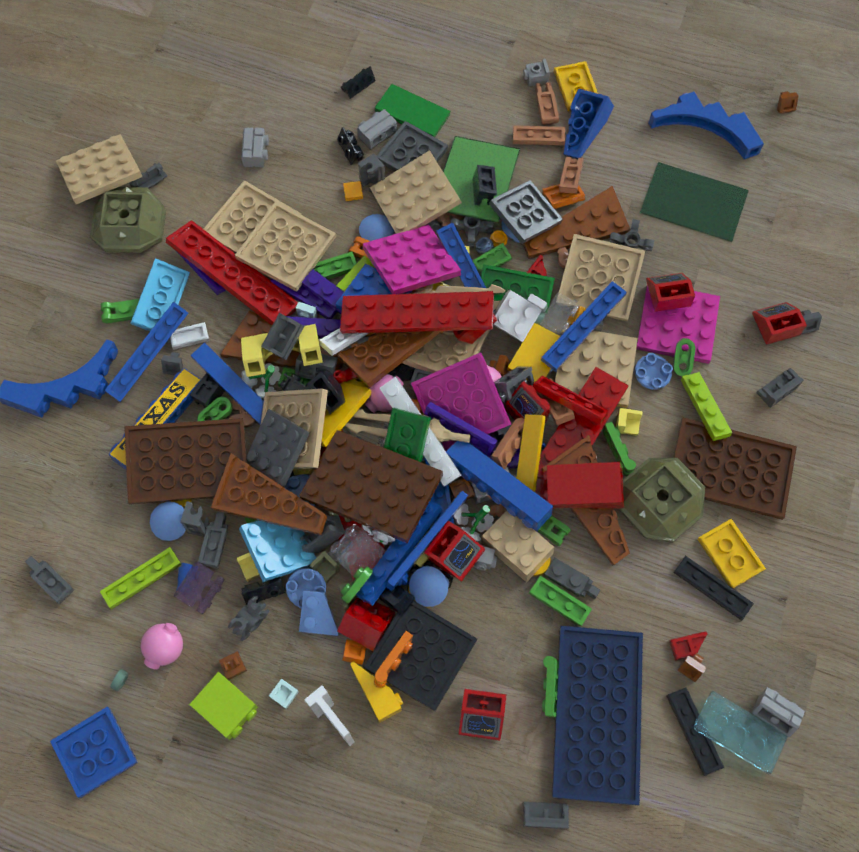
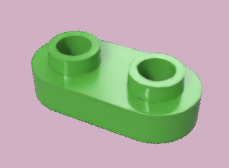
[673,338,695,376]
[197,397,233,421]
[340,566,373,604]

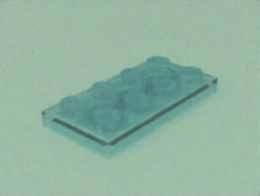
[693,691,788,774]

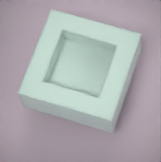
[296,302,317,318]
[269,679,299,709]

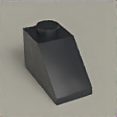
[307,371,345,414]

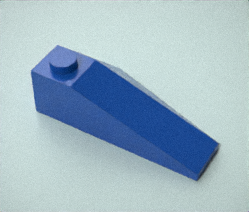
[564,89,614,159]

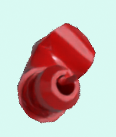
[333,368,358,383]

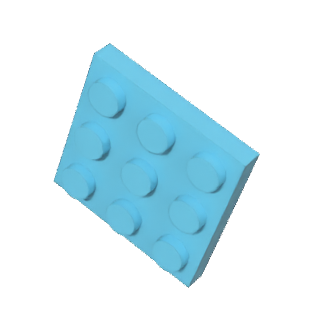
[239,521,316,582]

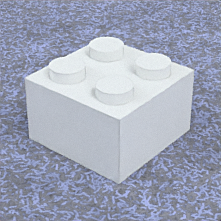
[493,290,542,342]

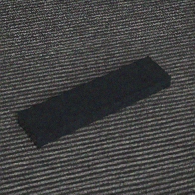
[673,556,754,621]
[666,687,724,776]

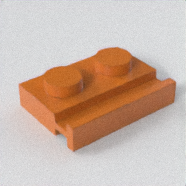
[542,184,585,209]

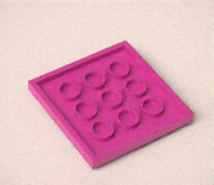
[363,225,461,294]
[636,285,720,364]
[411,353,511,451]

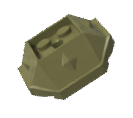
[90,187,166,253]
[619,458,705,543]

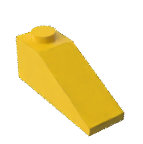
[350,662,403,723]

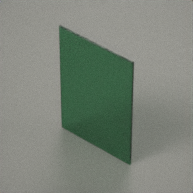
[640,162,749,242]

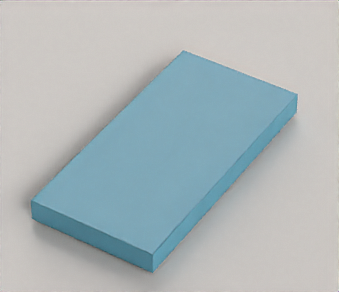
[130,258,190,331]

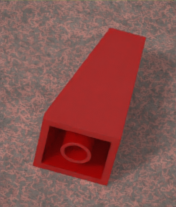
[544,462,624,509]

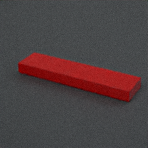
[533,376,609,425]

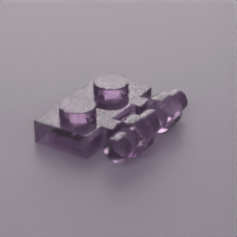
[174,561,225,614]

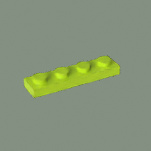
[681,372,732,441]
[100,547,181,610]

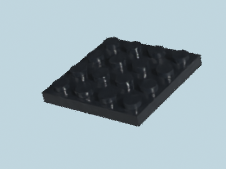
[364,600,478,712]

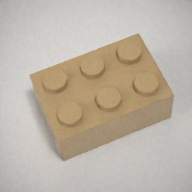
[482,511,554,583]

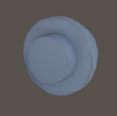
[476,237,493,254]

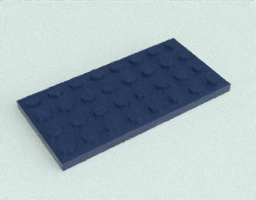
[552,626,643,806]

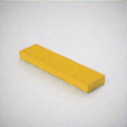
[516,414,546,492]

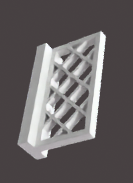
[305,685,355,746]

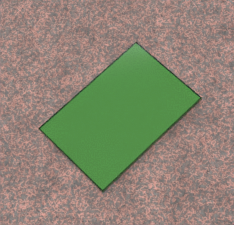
[443,136,520,223]

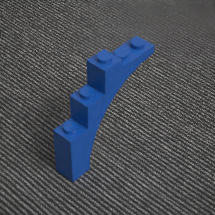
[648,92,764,160]
[0,339,118,418]

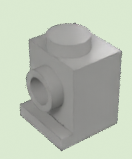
[523,59,550,87]
[474,546,498,571]

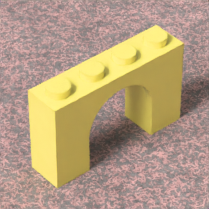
[241,324,323,377]

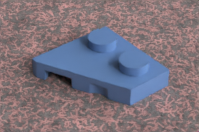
[299,590,339,636]

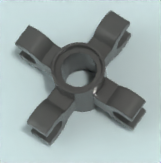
[450,215,494,248]
[610,219,654,251]
[228,596,270,641]

